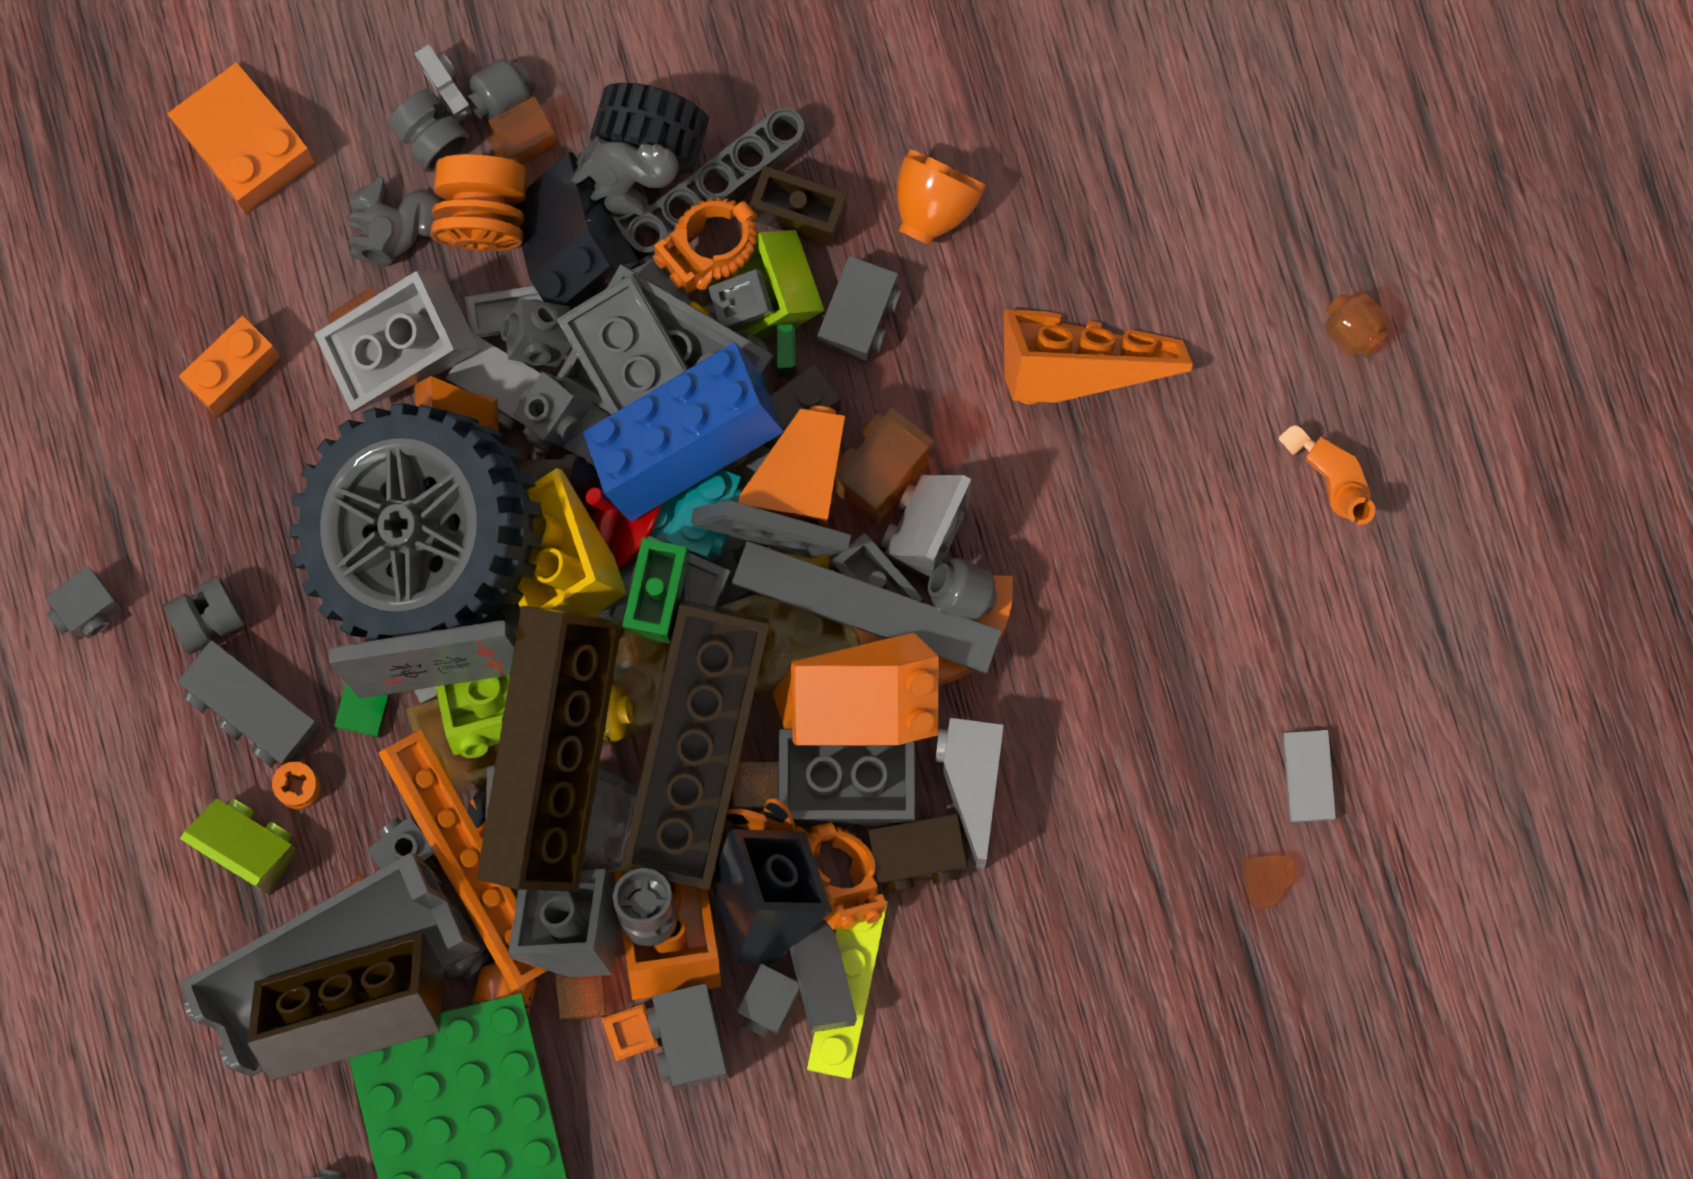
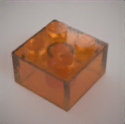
[835,408,934,526]

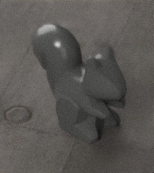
[571,136,679,216]
[347,177,443,267]

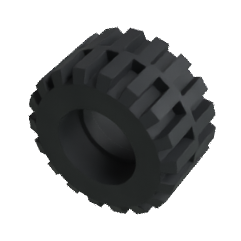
[589,82,709,174]

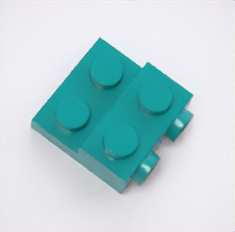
[650,469,743,562]

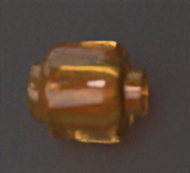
[1324,292,1390,358]

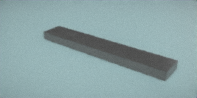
[732,541,1002,674]

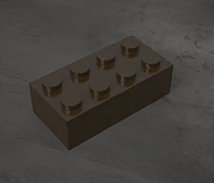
[247,931,444,1081]

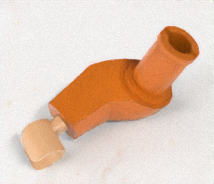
[1279,426,1376,525]

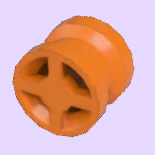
[272,762,321,810]

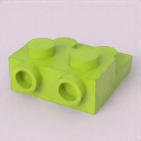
[436,675,509,758]

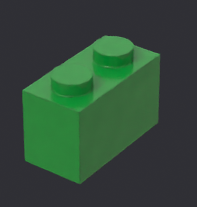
[622,538,690,644]

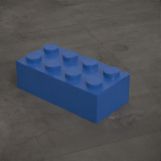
[583,342,784,522]

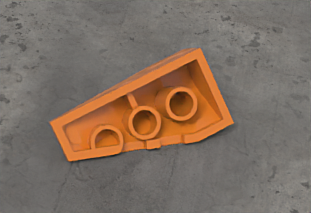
[1004,309,1193,405]

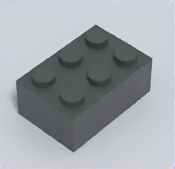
[779,729,915,826]

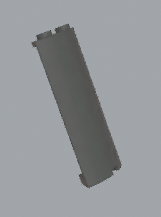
[180,852,481,1077]

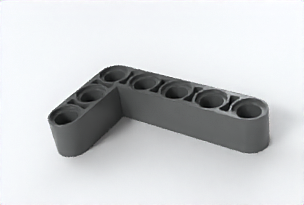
[576,108,805,260]

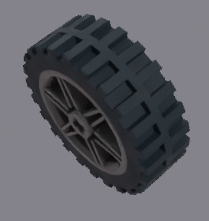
[290,403,543,642]

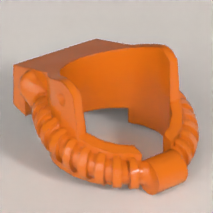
[653,197,757,294]
[807,822,887,930]

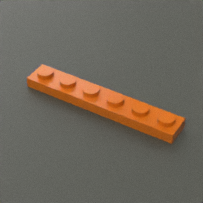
[378,729,548,991]

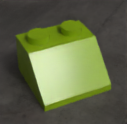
[709,230,825,340]
[180,798,298,895]

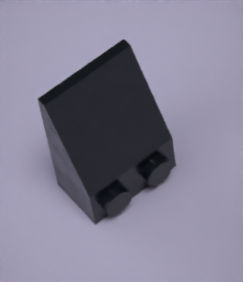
[512,152,639,311]

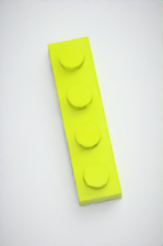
[807,901,888,1079]

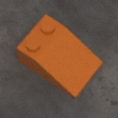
[167,62,315,215]
[791,632,939,745]
[612,857,722,1000]

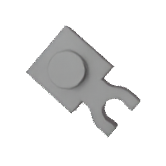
[414,44,472,123]

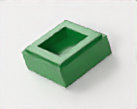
[777,324,796,378]
[334,683,390,739]

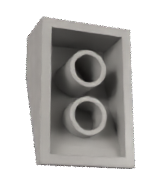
[314,270,480,412]
[880,475,971,582]
[935,718,1004,869]

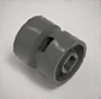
[387,89,470,172]
[162,575,245,655]
[612,868,678,946]

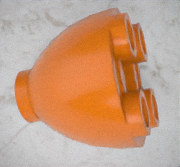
[896,149,987,246]

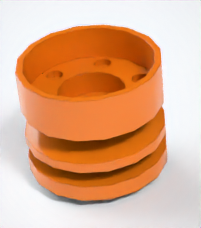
[430,154,528,251]

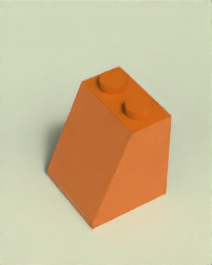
[738,406,845,528]

